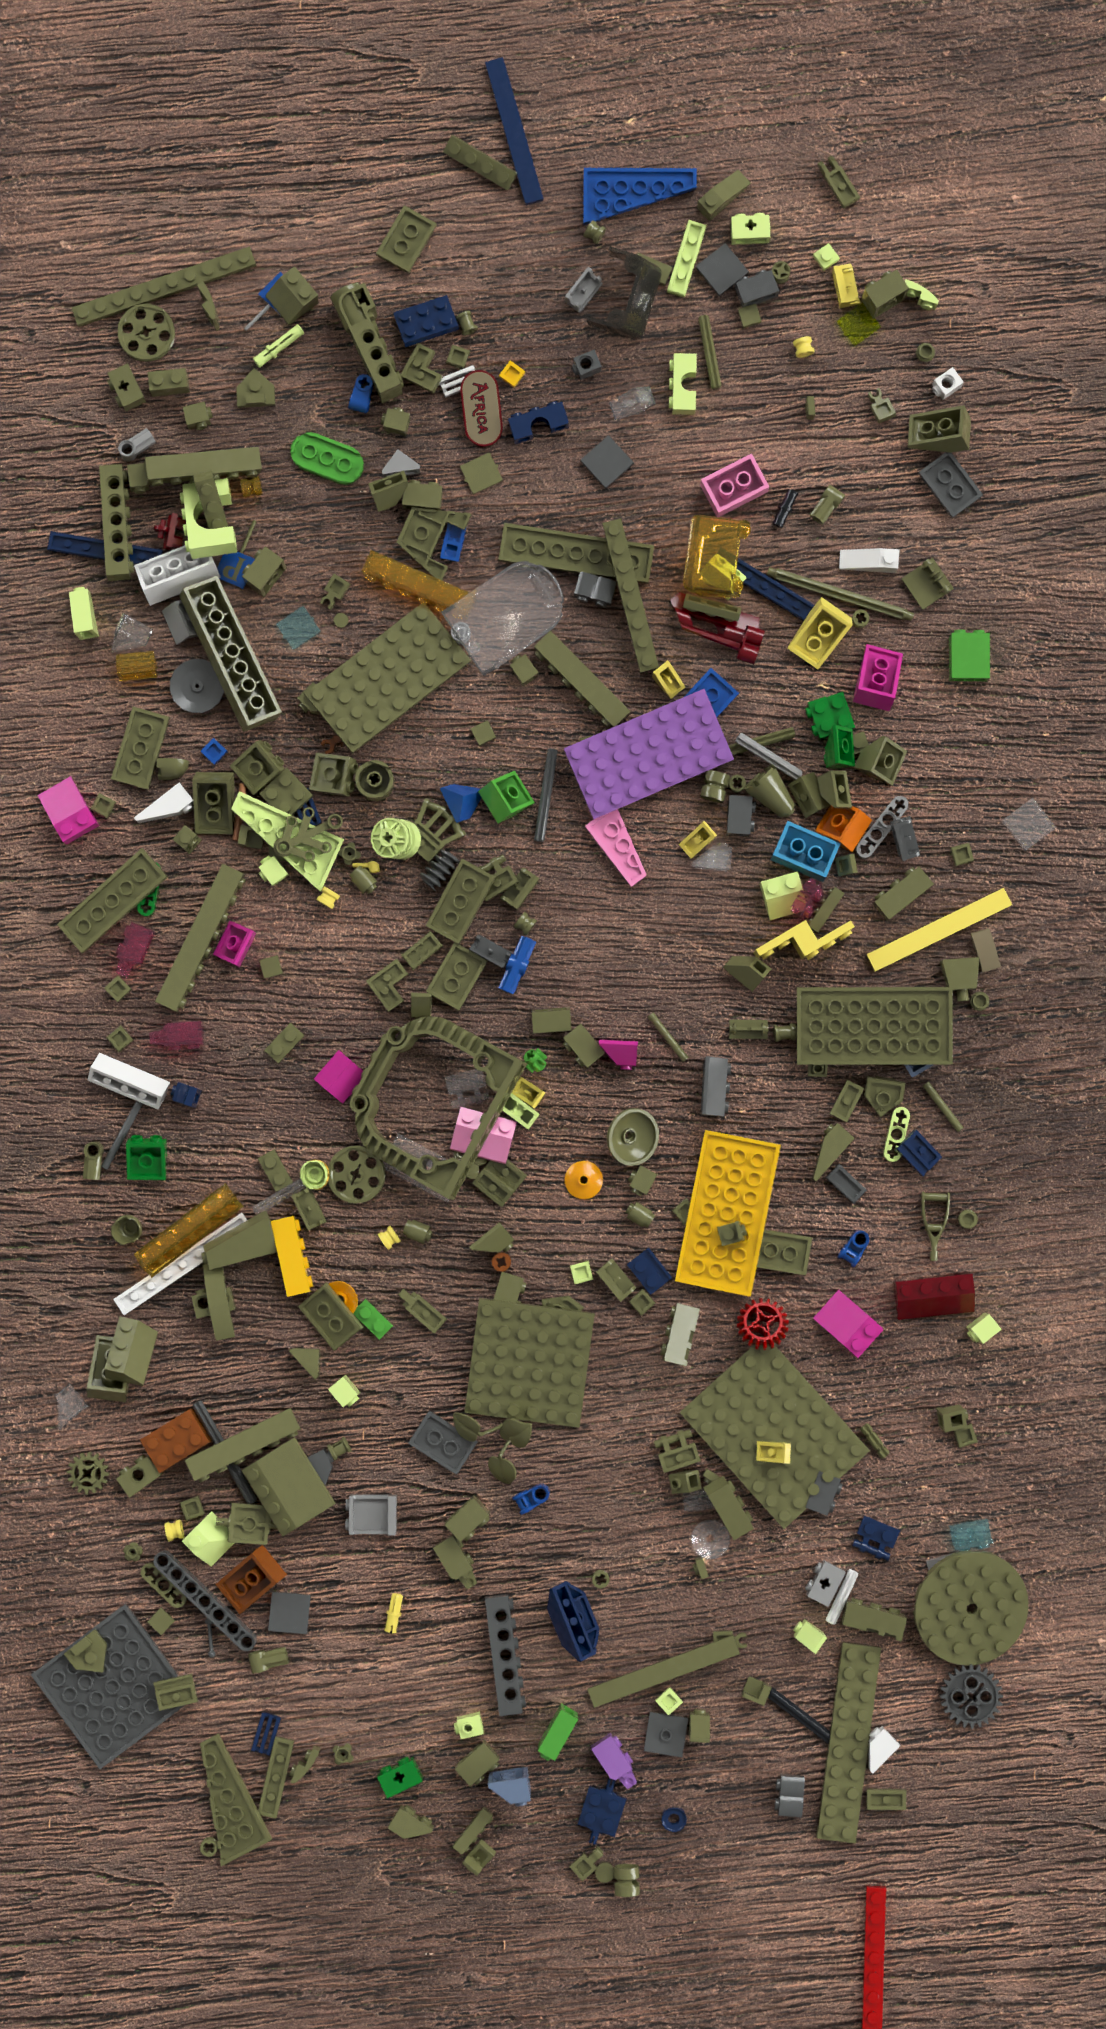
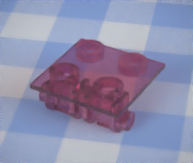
[791,878,824,922]

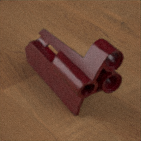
[670,592,765,665]

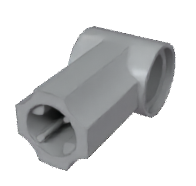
[118,428,156,462]

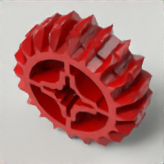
[737,1298,789,1350]

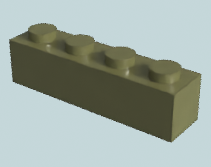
[807,887,845,933]
[453,1806,493,1855]

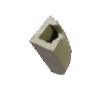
[157,758,189,780]

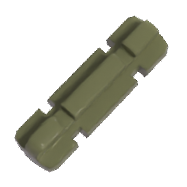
[860,1423,889,1459]

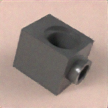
[571,350,602,380]

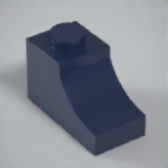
[171,1082,202,1108]

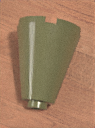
[744,764,795,818]

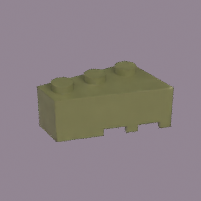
[841,1597,907,1642]

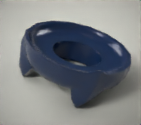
[661,1807,687,1832]

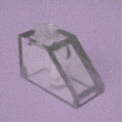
[609,386,656,420]
[691,843,732,872]

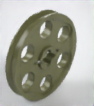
[117,304,175,362]
[328,1145,386,1204]

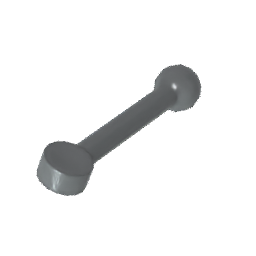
[205,1617,216,1658]

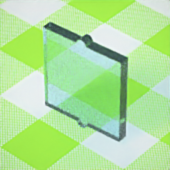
[276,606,321,650]

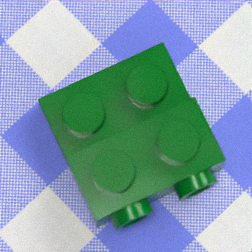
[805,692,855,740]
[126,1135,167,1180]

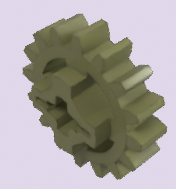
[67,1451,110,1494]

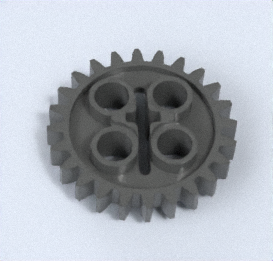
[939,1664,1003,1729]

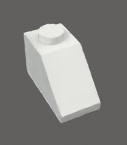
[868,1726,900,1773]

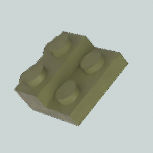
[230,740,285,795]
[309,753,358,797]

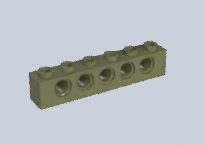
[99,464,134,581]

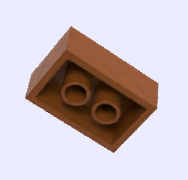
[140,1408,212,1473]

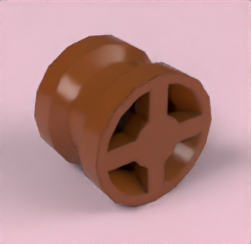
[492,1252,511,1272]

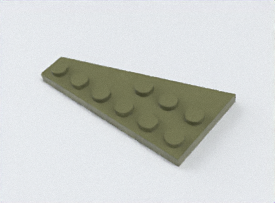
[200,1733,272,1866]

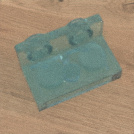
[949,1518,994,1552]

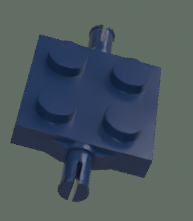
[578,1778,627,1845]

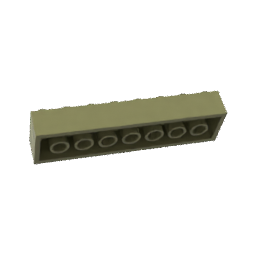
[179,576,282,732]

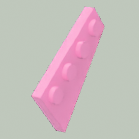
[585,809,646,887]

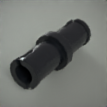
[772,489,799,529]

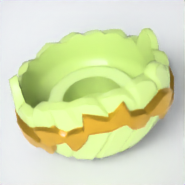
[300,1159,330,1190]

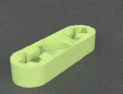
[883,1107,910,1162]

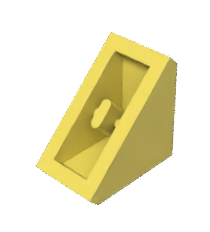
[652,660,685,699]
[512,1077,546,1109]

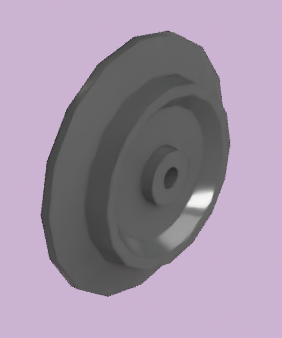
[170,659,224,713]

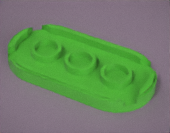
[290,432,364,485]

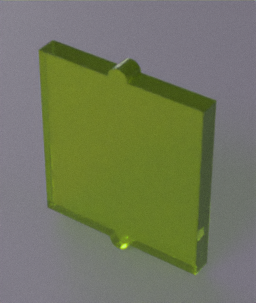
[836,302,881,347]

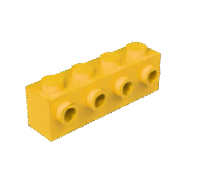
[271,1216,314,1297]

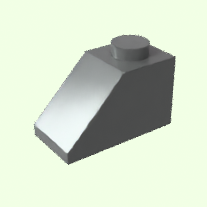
[307,1448,334,1487]

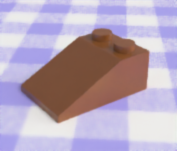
[215,1545,287,1614]

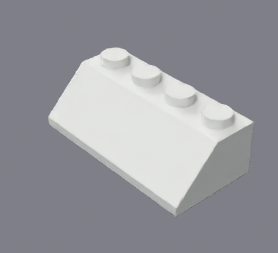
[134,545,221,606]

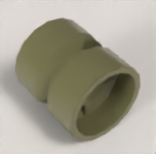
[700,770,730,803]
[614,1864,640,1897]

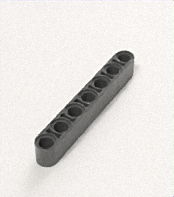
[153,1550,257,1651]

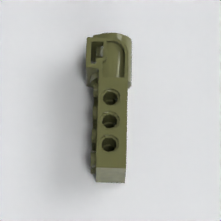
[330,282,404,403]

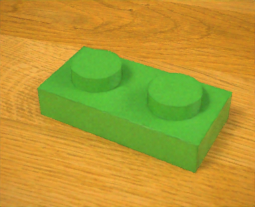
[353,1299,393,1340]

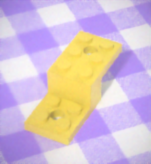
[753,920,855,960]

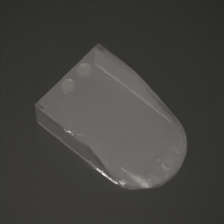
[441,561,564,676]

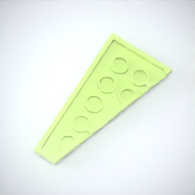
[231,791,344,892]

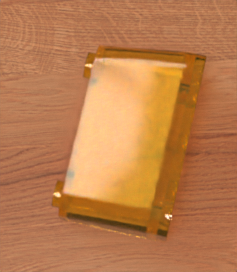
[683,515,751,597]

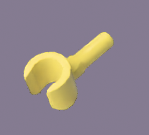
[352,861,380,873]

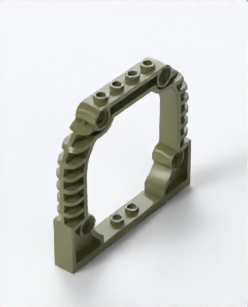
[350,1016,527,1200]

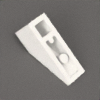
[839,548,899,573]
[134,783,194,823]

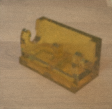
[116,651,158,681]

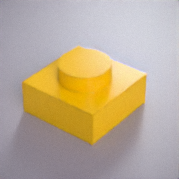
[499,360,525,388]

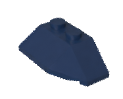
[547,1581,599,1662]

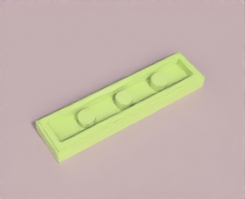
[667,220,707,298]

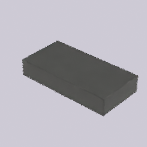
[825,1164,867,1204]

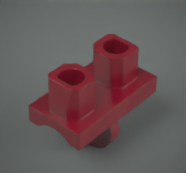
[153,513,186,550]

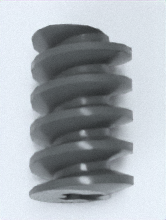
[419,850,460,892]

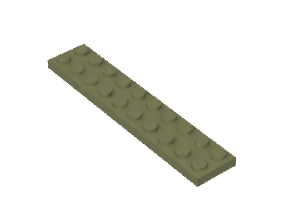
[816,1642,881,1843]

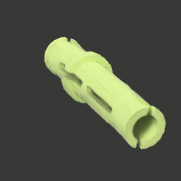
[253,324,304,368]

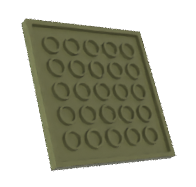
[464,1298,595,1428]

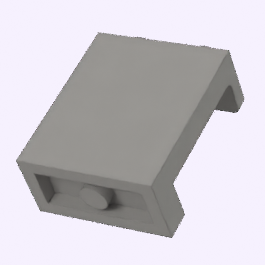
[345,1494,397,1536]

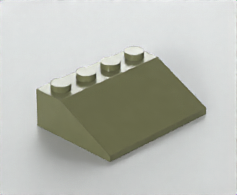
[242,1437,336,1537]

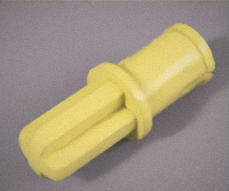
[384,1593,403,1633]

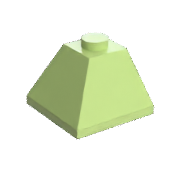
[182,1511,234,1567]

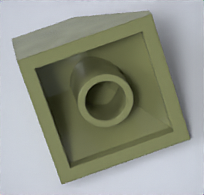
[854,736,907,786]
[470,1222,514,1252]

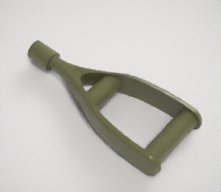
[921,1191,950,1261]

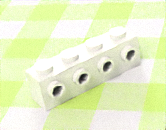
[87,1053,170,1110]

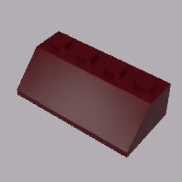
[893,1273,975,1320]

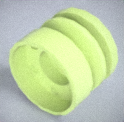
[371,818,421,860]

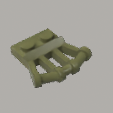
[414,798,467,863]

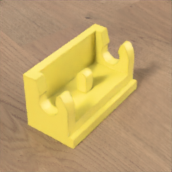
[832,264,860,308]

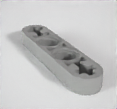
[855,796,909,859]

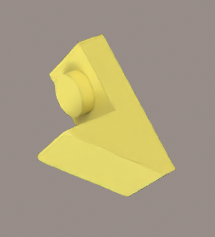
[679,821,717,859]
[756,1441,791,1463]

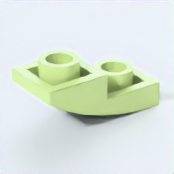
[905,279,939,310]

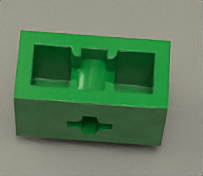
[377,1756,423,1799]

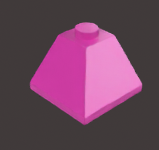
[598,1040,638,1070]

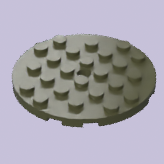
[913,1550,1029,1665]

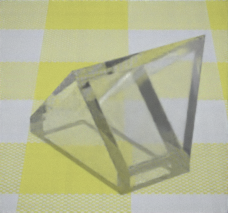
[111,613,153,653]
[55,1384,89,1430]

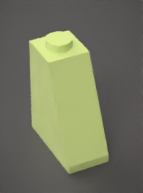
[69,587,99,640]

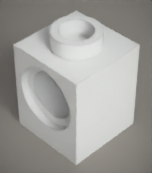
[932,367,964,400]

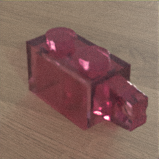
[116,922,155,978]
[149,1021,205,1051]

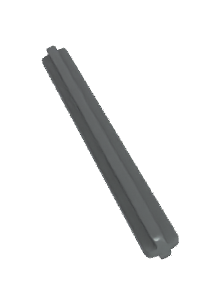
[192,1400,257,1504]

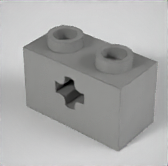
[805,1559,846,1607]

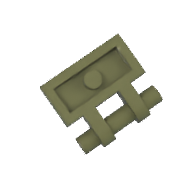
[479,854,519,902]
[654,1429,701,1473]

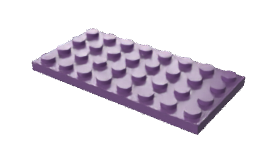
[564,689,734,819]

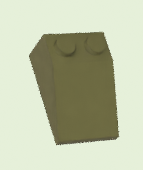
[908,405,971,453]
[192,772,235,834]
[87,1335,129,1402]

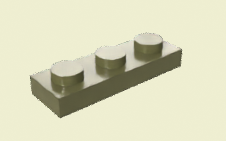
[683,594,741,622]

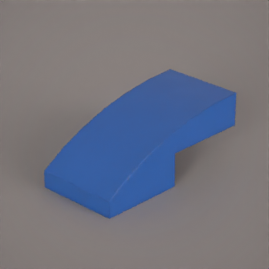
[440,523,467,562]

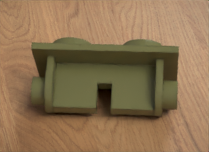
[729,1019,768,1039]

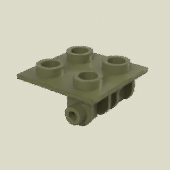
[901,558,954,610]

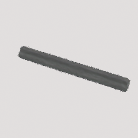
[534,748,558,842]

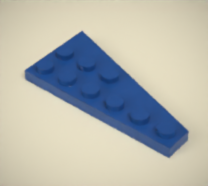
[583,168,697,226]

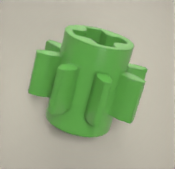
[524,1048,547,1073]

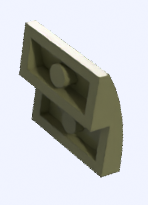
[197,281,220,331]
[472,1159,528,1207]

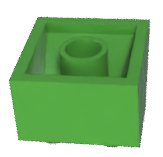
[478,771,535,823]

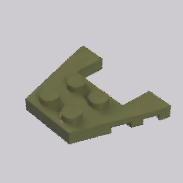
[397,507,472,583]

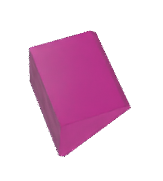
[213,920,256,968]
[314,1050,363,1104]

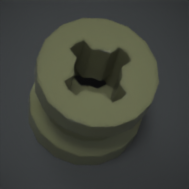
[584,220,606,245]
[772,261,790,284]
[514,912,537,936]

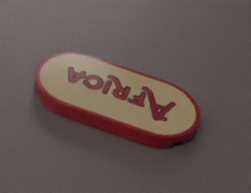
[460,370,503,447]

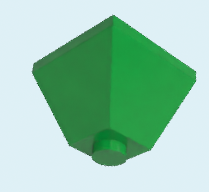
[824,725,855,770]

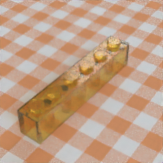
[362,550,476,620]
[134,1183,244,1278]

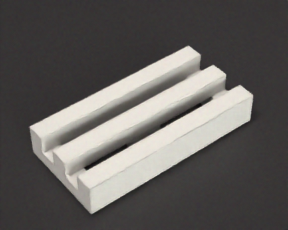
[440,365,475,398]

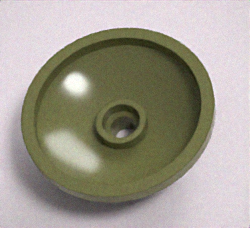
[607,1108,659,1166]

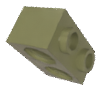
[191,1284,236,1319]

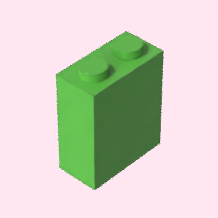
[949,630,990,682]
[538,1703,578,1761]

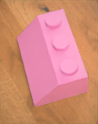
[450,1107,517,1164]

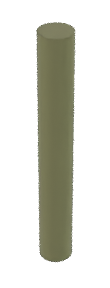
[648,1012,689,1062]
[923,1082,964,1132]

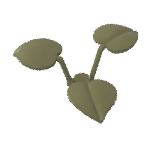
[453,1412,532,1484]

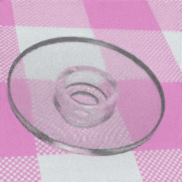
[691,1520,730,1559]

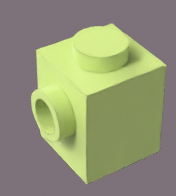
[259,856,289,886]
[454,1712,484,1739]

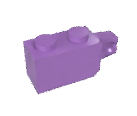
[591,1733,637,1789]

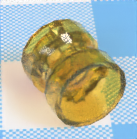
[240,476,262,498]

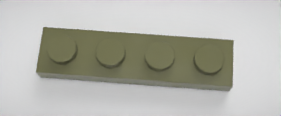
[443,135,517,190]
[258,1736,295,1818]

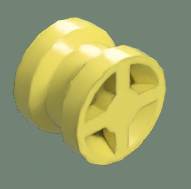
[793,336,815,358]
[316,887,340,909]
[378,1226,401,1250]
[165,1520,185,1542]

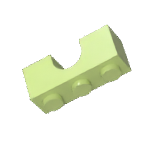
[669,353,697,415]

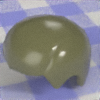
[111,1215,142,1245]

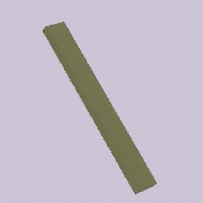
[587,1635,740,1708]

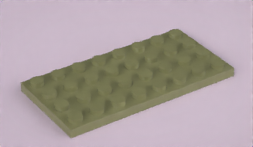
[304,602,471,754]
[797,987,953,1065]

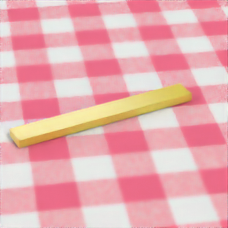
[866,888,1012,972]

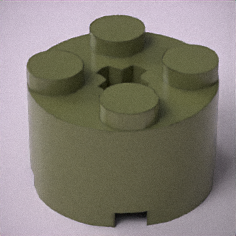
[355,760,395,801]

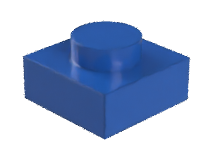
[200,738,228,765]

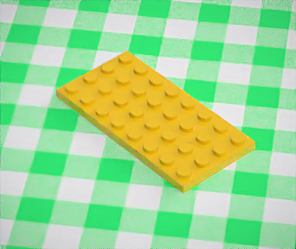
[675,1130,781,1297]

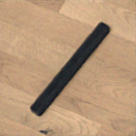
[768,1688,830,1744]

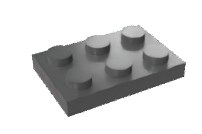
[918,452,983,518]
[408,1410,478,1475]

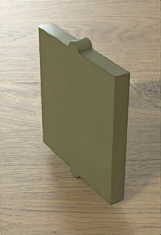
[460,452,503,495]

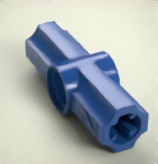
[498,936,537,995]

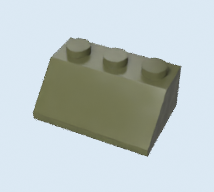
[104,1316,158,1386]

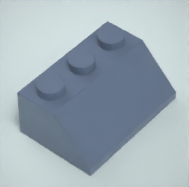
[488,1766,531,1806]

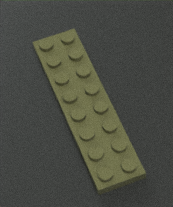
[498,523,654,584]

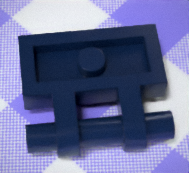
[852,1515,900,1561]

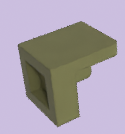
[237,825,264,849]
[741,1676,772,1706]

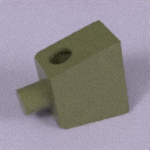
[940,957,979,1002]

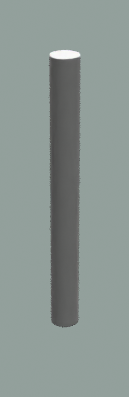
[101,1101,143,1170]

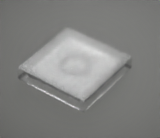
[1002,798,1056,851]

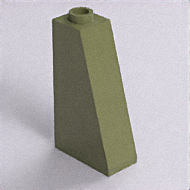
[201,1211,277,1270]

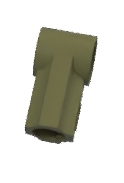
[810,485,845,525]
[83,1141,104,1180]
[248,1647,289,1674]

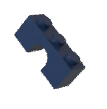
[508,401,569,445]

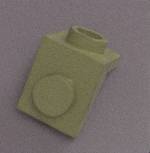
[463,1839,496,1876]

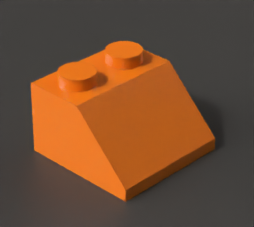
[815,805,872,852]

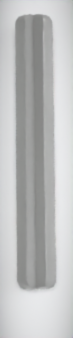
[735,733,803,780]

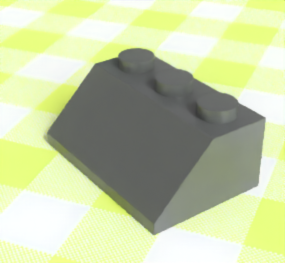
[700,1056,731,1117]

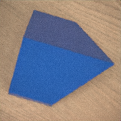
[440,784,482,823]

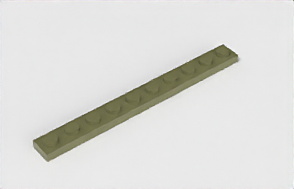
[71,246,256,327]

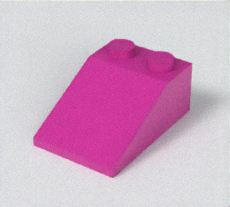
[853,644,903,711]
[38,776,100,845]
[813,1290,884,1358]

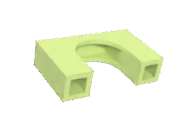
[180,478,237,559]

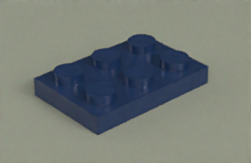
[393,295,459,347]

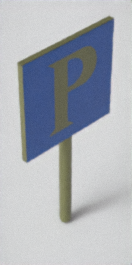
[217,520,256,589]

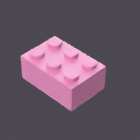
[700,454,769,518]

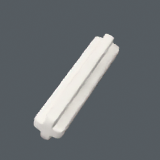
[826,1569,858,1625]

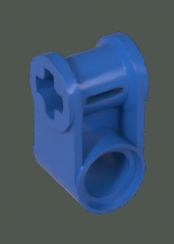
[348,374,373,414]
[837,1230,869,1268]
[512,1483,550,1515]

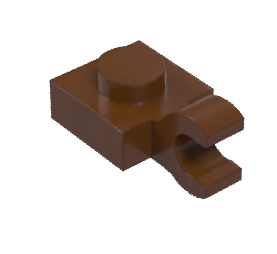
[321,735,345,754]

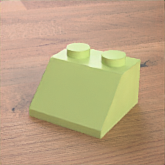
[759,871,807,920]

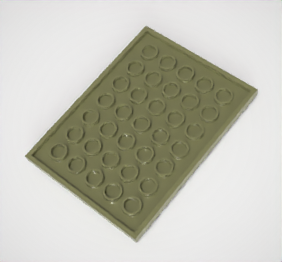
[679,1344,870,1529]

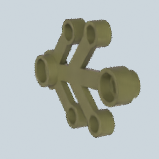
[273,807,343,862]

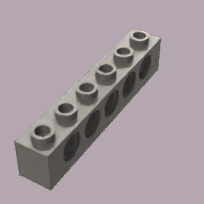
[485,1593,526,1716]

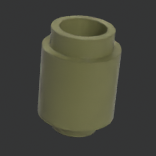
[349,866,377,894]
[625,1201,655,1228]
[403,1220,433,1244]

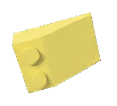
[787,597,852,669]

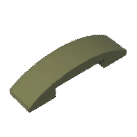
[203,1264,235,1341]

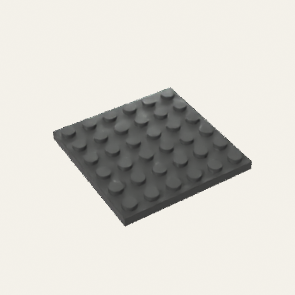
[31,1603,185,1769]

